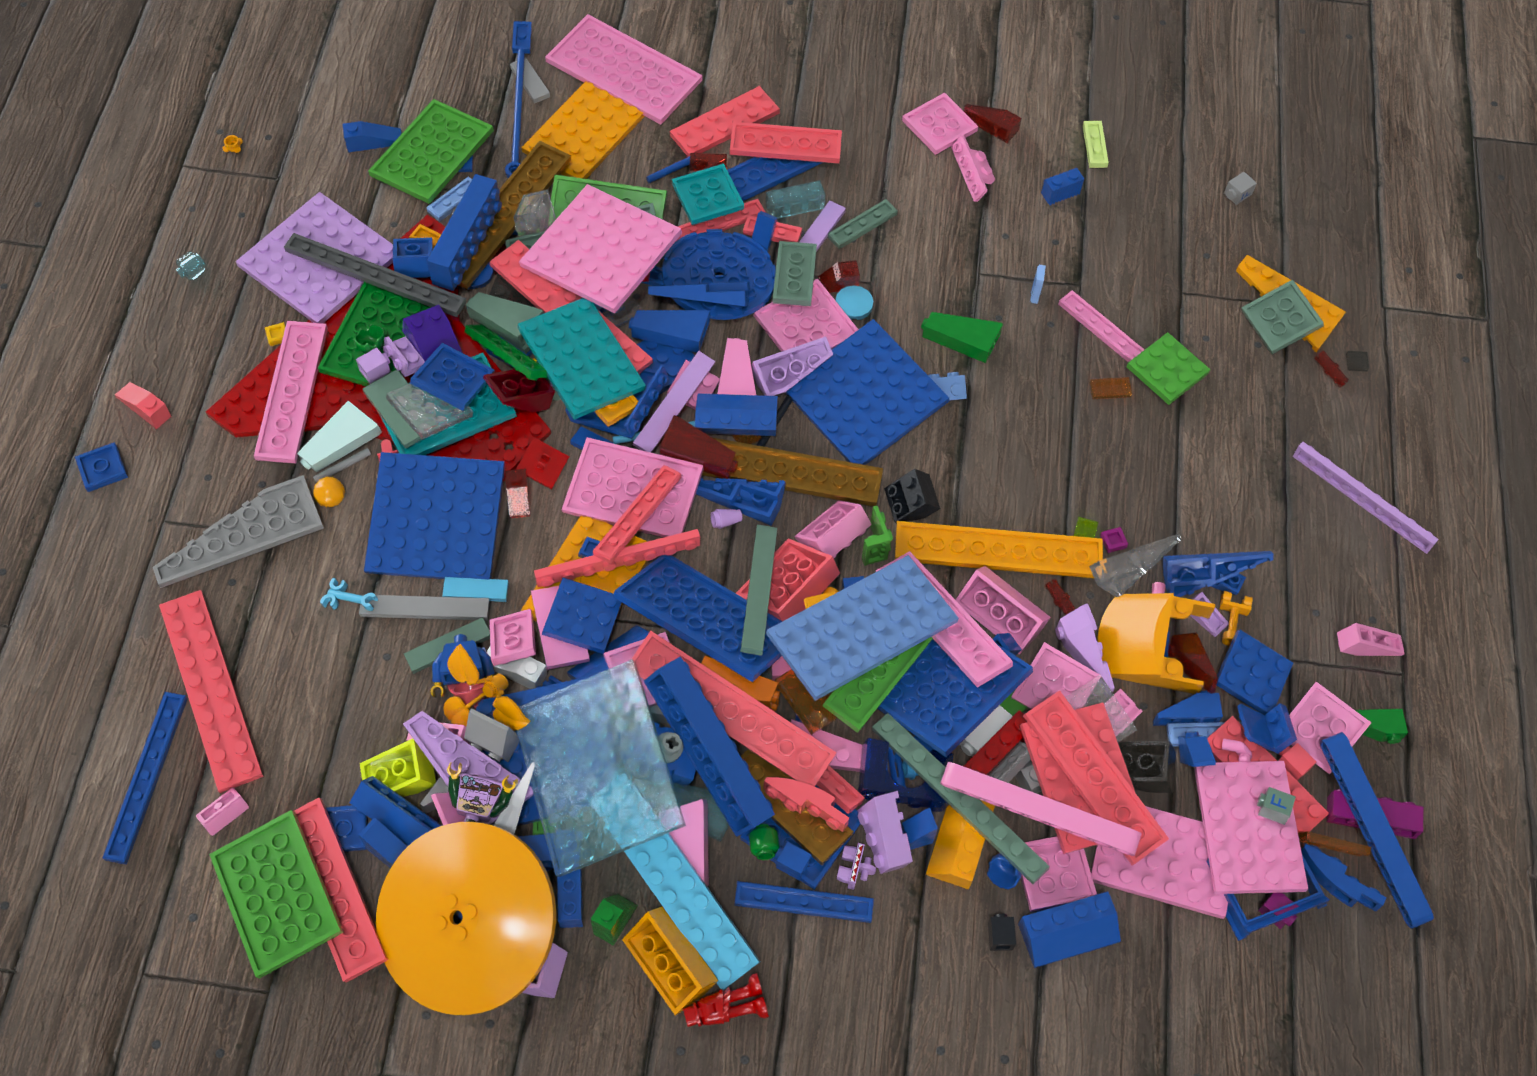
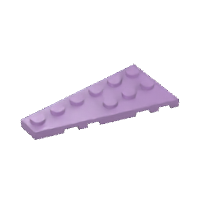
[403,711,538,825]

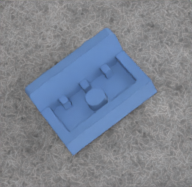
[928,372,967,400]

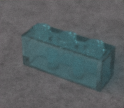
[766,180,825,219]

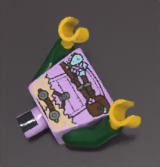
[447,762,518,822]

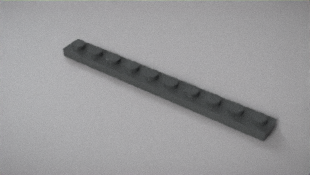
[284,233,466,317]

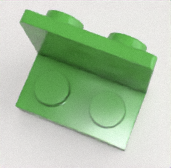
[862,506,893,566]

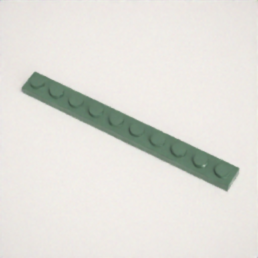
[872,713,1050,884]

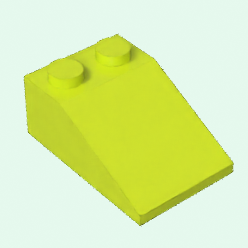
[360,739,436,797]

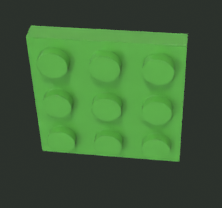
[1126,332,1211,405]

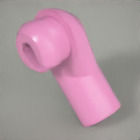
[1222,739,1252,762]

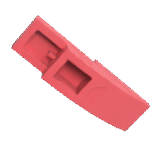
[763,777,849,832]

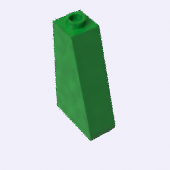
[921,312,1003,363]

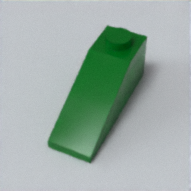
[1355,709,1408,744]

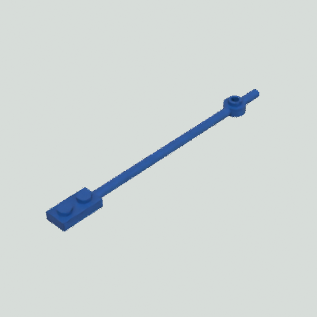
[505,21,532,178]

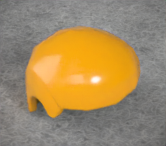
[313,477,345,507]

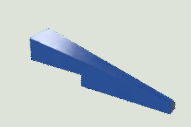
[648,281,750,307]
[696,478,786,526]
[1163,551,1273,597]

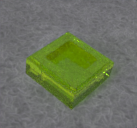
[1073,517,1099,538]

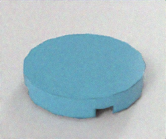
[835,285,874,320]

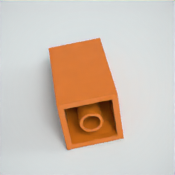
[701,656,780,712]

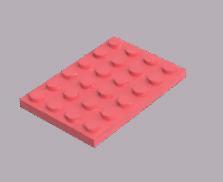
[1020,702,1135,854]

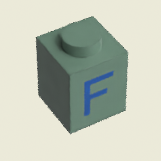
[1257,787,1296,825]

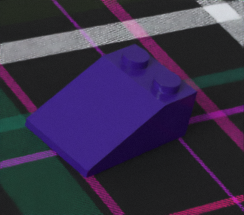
[402,305,462,361]

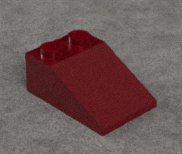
[483,369,555,412]

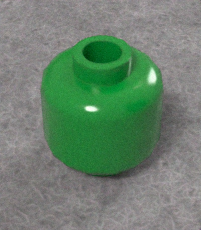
[749,824,780,860]

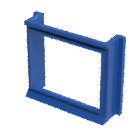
[1207,855,1330,941]

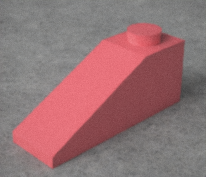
[115,382,172,430]

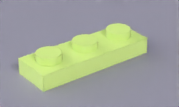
[1083,121,1109,168]

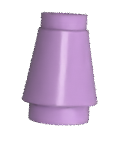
[711,509,742,529]

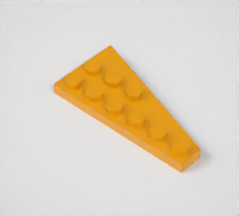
[1236,255,1346,353]

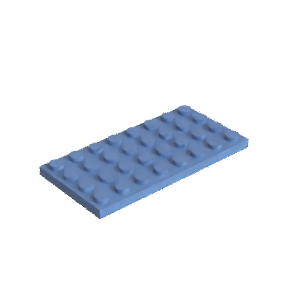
[766,555,959,701]

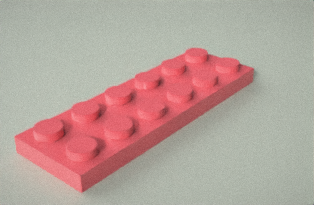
[670,86,780,157]
[730,122,842,164]
[1207,716,1329,841]

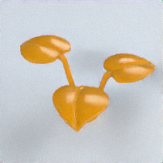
[443,644,531,731]

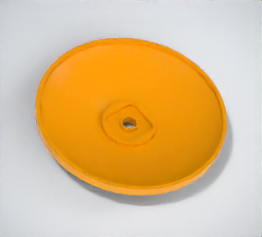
[376,822,556,1015]

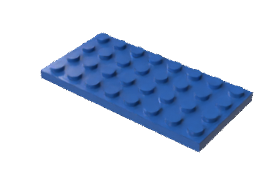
[613,555,782,682]

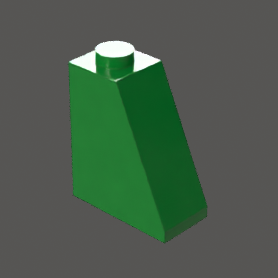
[591,894,638,946]

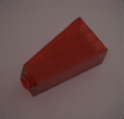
[659,415,738,479]

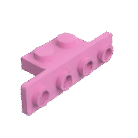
[951,135,995,202]

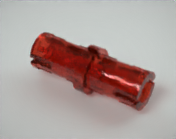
[1314,351,1349,388]
[1045,579,1076,616]

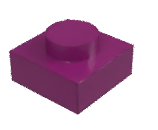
[1100,527,1128,553]

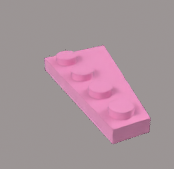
[791,719,876,774]

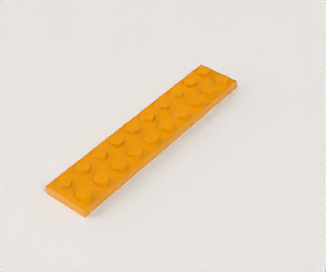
[894,521,1103,579]

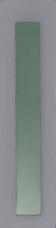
[740,524,777,656]

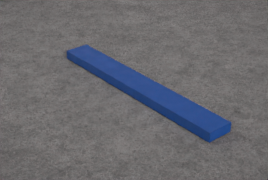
[102,692,188,865]

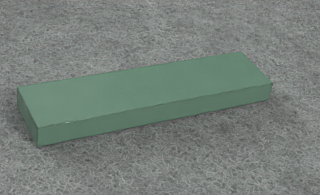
[828,199,898,249]
[404,617,490,674]

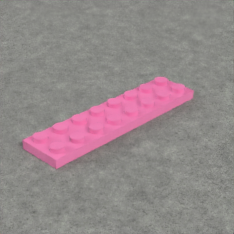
[254,321,328,464]
[876,551,1013,688]

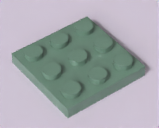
[1242,280,1324,354]

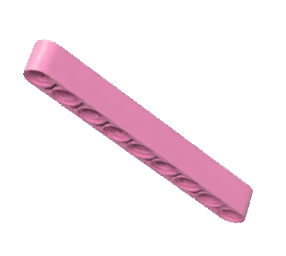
[940,762,1142,856]

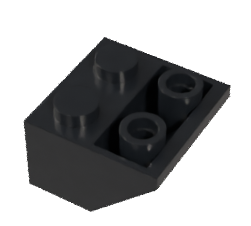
[884,469,940,524]

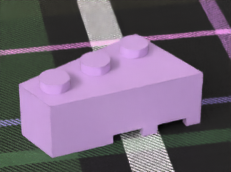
[857,791,913,874]

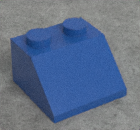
[393,237,433,279]

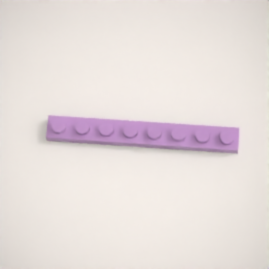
[1293,442,1439,554]

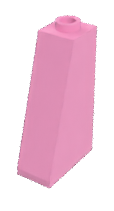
[717,338,756,395]
[659,799,709,886]

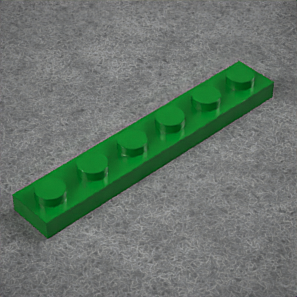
[465,324,547,380]

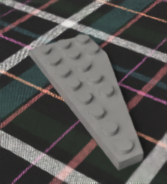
[153,475,324,588]

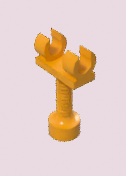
[1219,591,1253,646]

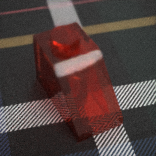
[818,260,860,293]
[505,469,530,518]

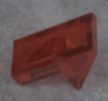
[690,153,727,171]

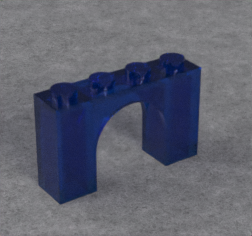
[858,738,953,812]

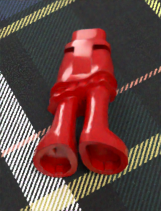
[683,973,769,1027]

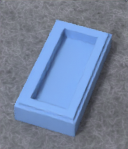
[1030,265,1046,304]

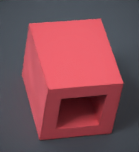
[1278,743,1317,781]

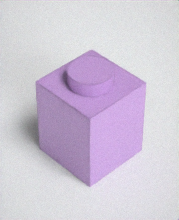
[356,348,390,384]

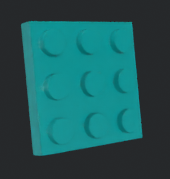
[672,164,744,225]

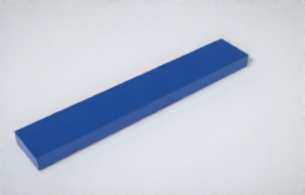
[734,881,874,923]

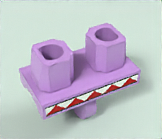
[837,843,876,890]

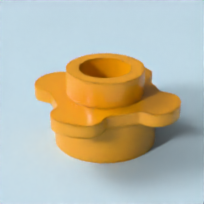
[222,135,243,153]

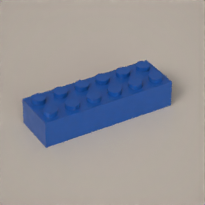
[427,174,502,291]

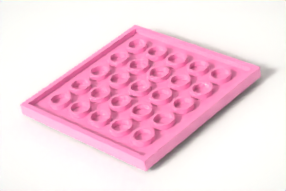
[519,184,682,313]

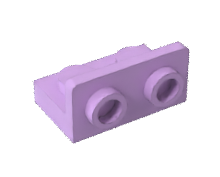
[383,336,425,377]

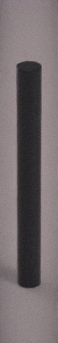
[757,394,793,447]

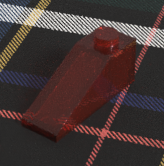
[964,104,1022,144]
[1168,632,1218,694]

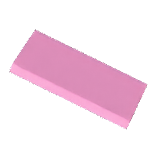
[531,586,590,670]

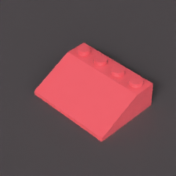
[736,538,840,621]

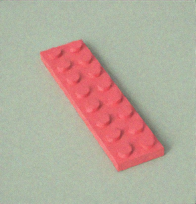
[1023,690,1169,865]
[294,797,388,983]

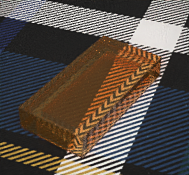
[1089,377,1132,399]

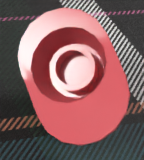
[447,682,485,710]

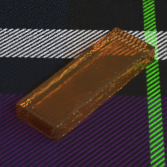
[1298,831,1371,857]

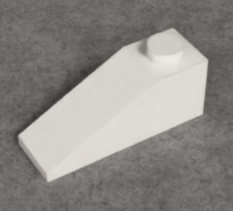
[486,647,547,689]

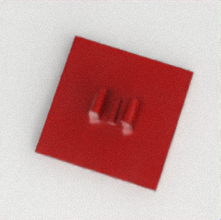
[516,437,570,490]

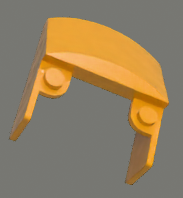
[1097,593,1215,694]

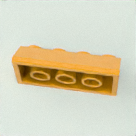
[925,800,995,890]
[622,906,718,1015]

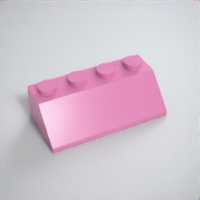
[956,566,1051,654]

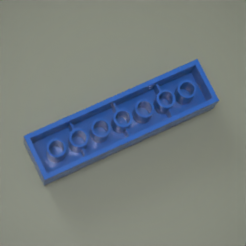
[644,656,775,837]

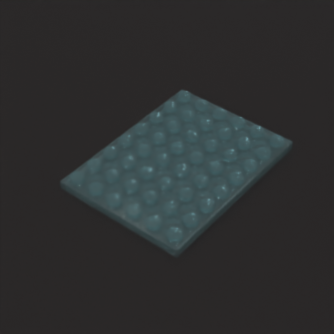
[517,659,686,877]

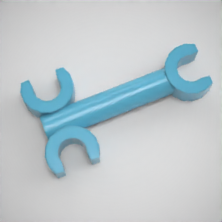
[320,578,378,611]

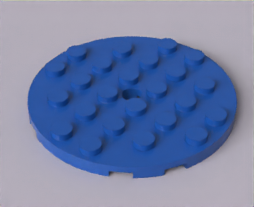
[662,229,776,320]

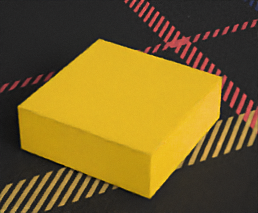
[265,322,285,346]

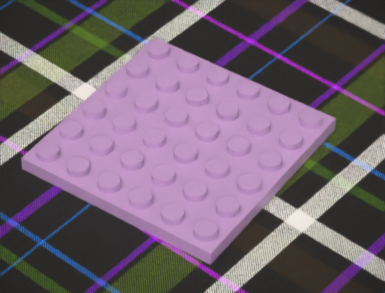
[236,192,393,324]

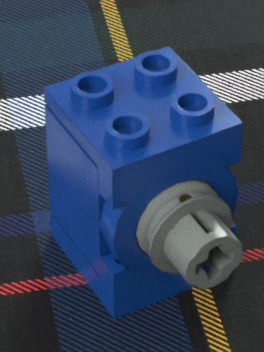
[622,719,696,792]

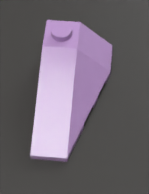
[751,337,833,396]
[1055,604,1115,698]

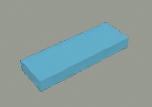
[442,577,509,602]

